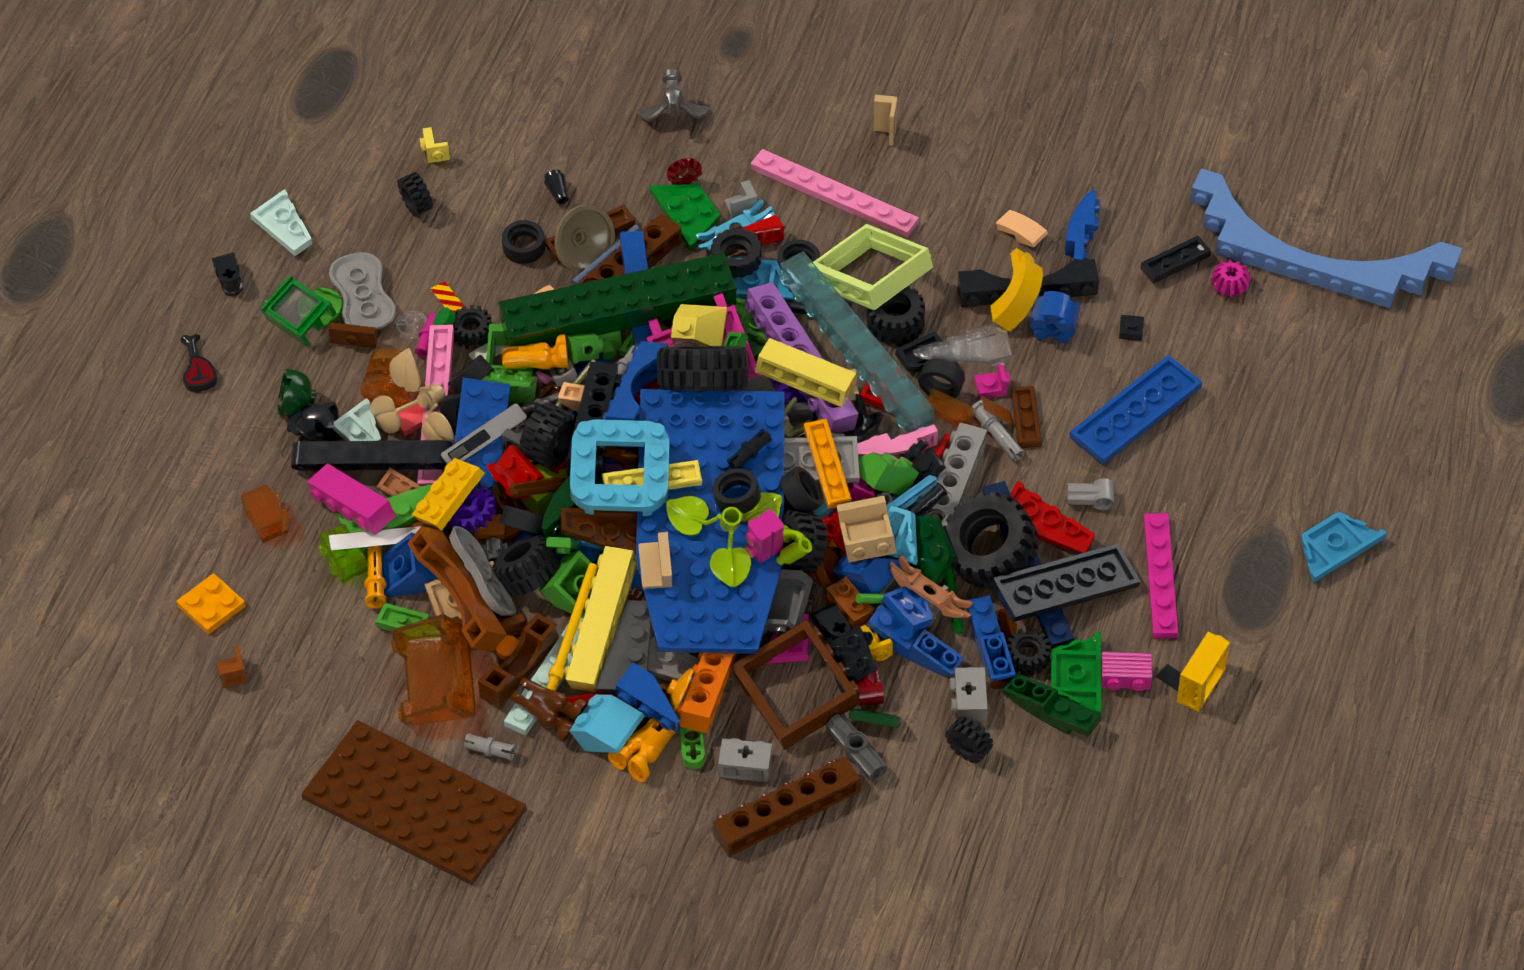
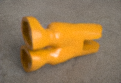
[502,334,568,369]
[608,717,676,782]

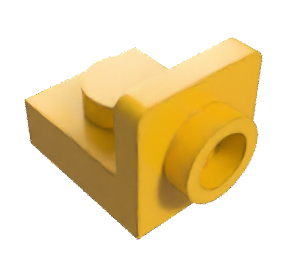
[861,625,893,661]

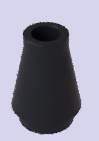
[544,170,569,205]

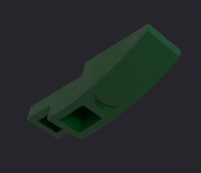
[542,465,606,540]
[1003,673,1102,737]

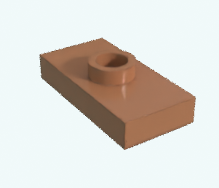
[377,467,422,497]

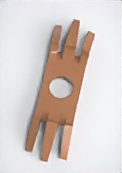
[889,555,973,618]

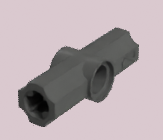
[826,714,887,781]

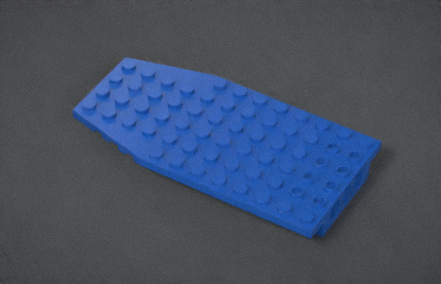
[636,389,784,654]

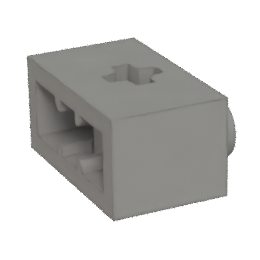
[950,667,988,723]
[718,738,772,782]

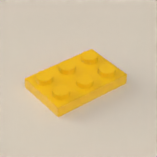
[411,458,485,531]

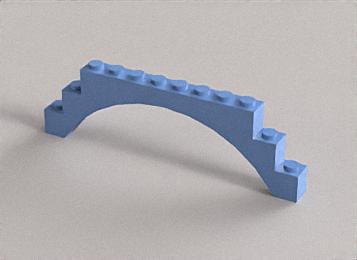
[1190,168,1462,309]

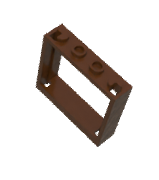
[731,620,861,750]

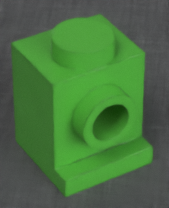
[566,332,603,364]

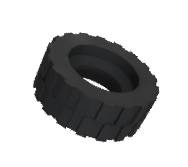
[711,228,762,278]

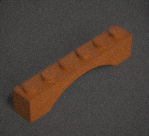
[407,526,507,652]

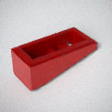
[737,215,784,249]

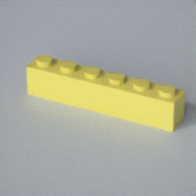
[565,546,637,693]

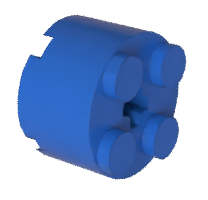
[1029,291,1081,343]

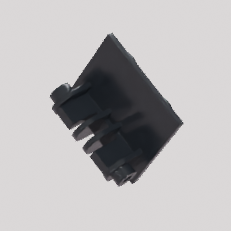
[828,625,878,691]

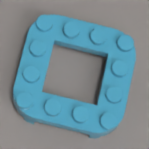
[570,420,669,516]

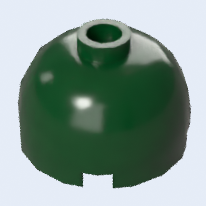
[277,368,316,416]

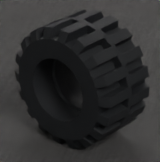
[867,285,925,346]
[520,402,577,469]
[782,510,828,575]
[493,535,560,596]

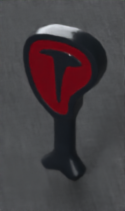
[180,334,217,392]

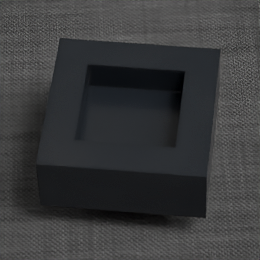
[1119,315,1144,341]

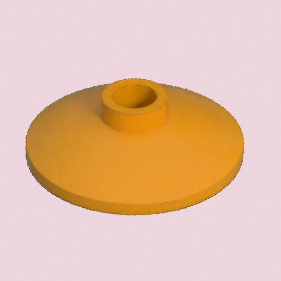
[666,668,694,712]

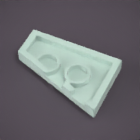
[250,189,312,256]

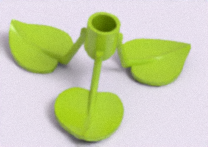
[666,492,782,587]

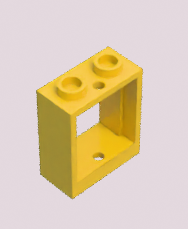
[1177,632,1230,712]

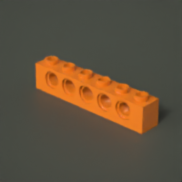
[677,653,739,734]

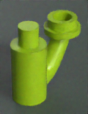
[776,525,812,565]

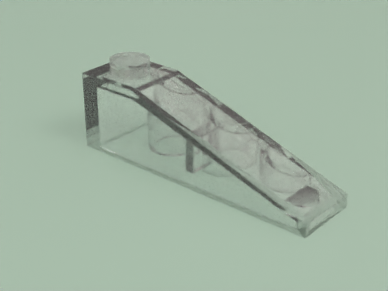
[913,324,1012,366]

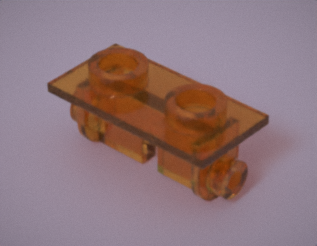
[923,388,974,426]

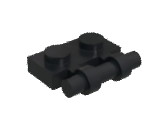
[899,438,946,489]

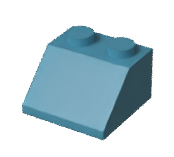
[569,694,644,753]

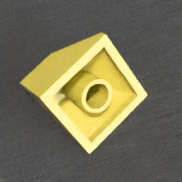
[671,304,727,346]

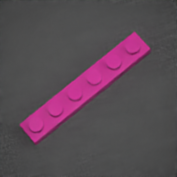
[1143,513,1178,639]

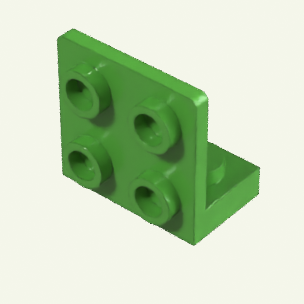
[484,368,538,403]

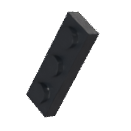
[1140,236,1211,284]

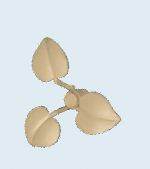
[370,348,455,446]

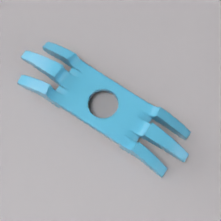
[696,199,775,251]

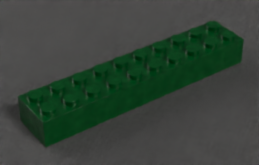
[498,253,736,347]

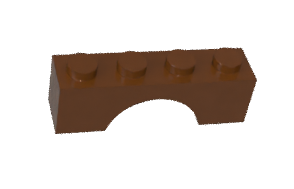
[478,613,558,709]

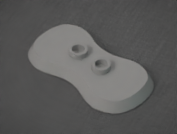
[329,252,396,331]
[449,526,516,616]

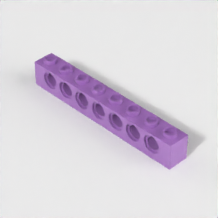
[744,282,858,434]

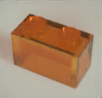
[241,484,290,543]

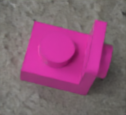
[974,364,1011,399]

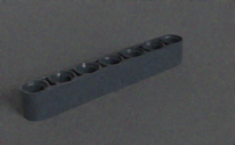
[291,440,452,471]

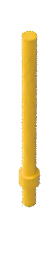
[546,563,598,691]

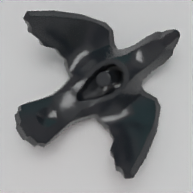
[847,394,884,442]

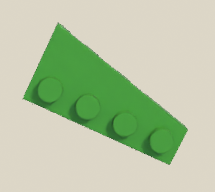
[337,484,431,554]

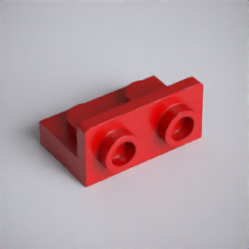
[487,445,544,499]

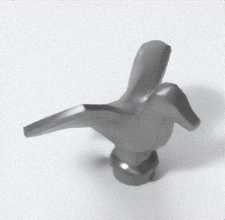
[637,69,710,121]

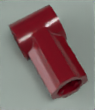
[857,659,884,706]

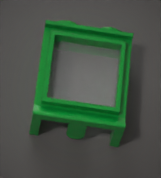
[260,275,336,347]

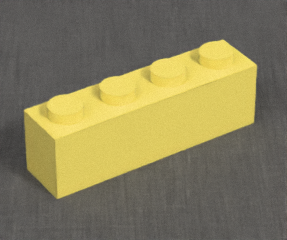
[755,338,856,407]

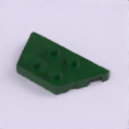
[909,514,956,595]

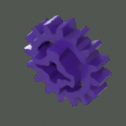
[448,486,497,532]

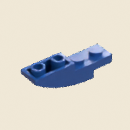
[1065,190,1100,261]
[967,596,1016,681]
[866,604,964,677]

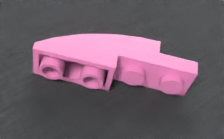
[857,424,938,462]

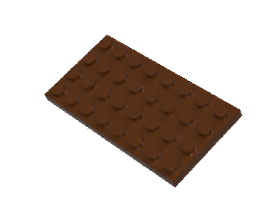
[302,720,527,885]

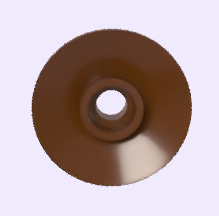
[493,482,527,514]

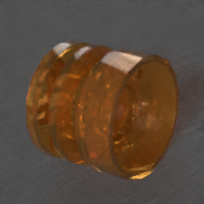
[360,348,418,409]

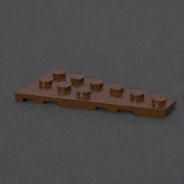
[560,508,637,555]

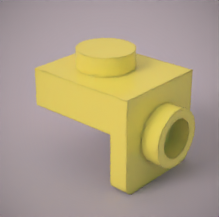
[419,127,450,163]

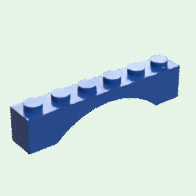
[603,341,668,421]

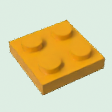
[176,573,246,635]

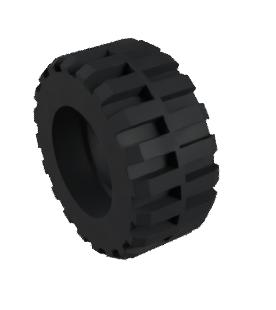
[657,346,748,391]
[943,492,1039,589]

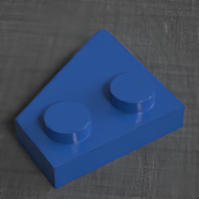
[882,587,933,632]

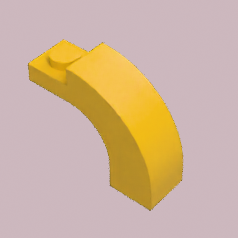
[990,248,1043,332]

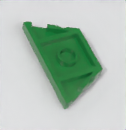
[649,184,720,251]
[1051,632,1101,713]

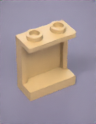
[837,496,896,563]

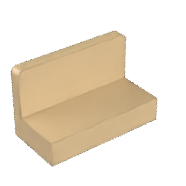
[873,94,897,146]
[639,532,672,589]

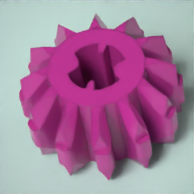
[1211,259,1251,298]

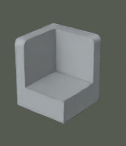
[725,180,757,218]

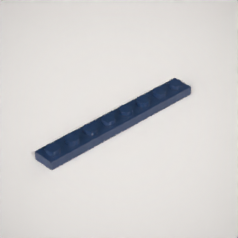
[982,481,1074,649]

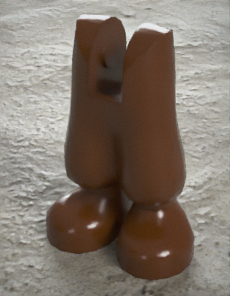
[510,677,587,742]

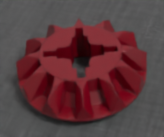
[666,158,702,185]

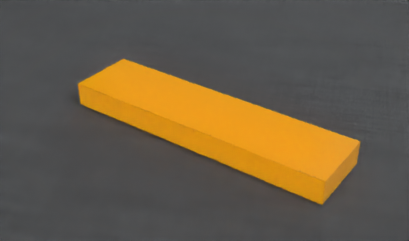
[803,419,852,509]

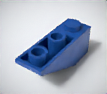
[616,662,680,733]

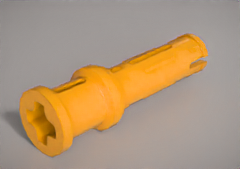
[364,545,387,609]

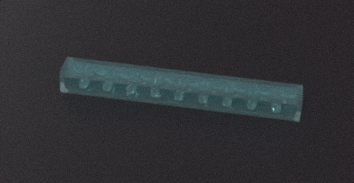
[779,251,934,433]

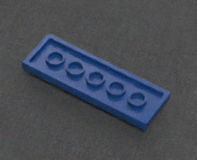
[1069,355,1202,465]
[454,377,510,502]

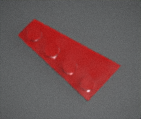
[1010,480,1095,555]

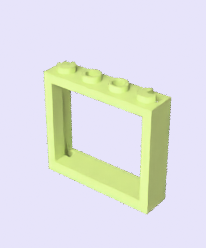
[808,224,933,310]

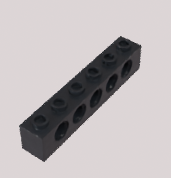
[567,361,622,479]

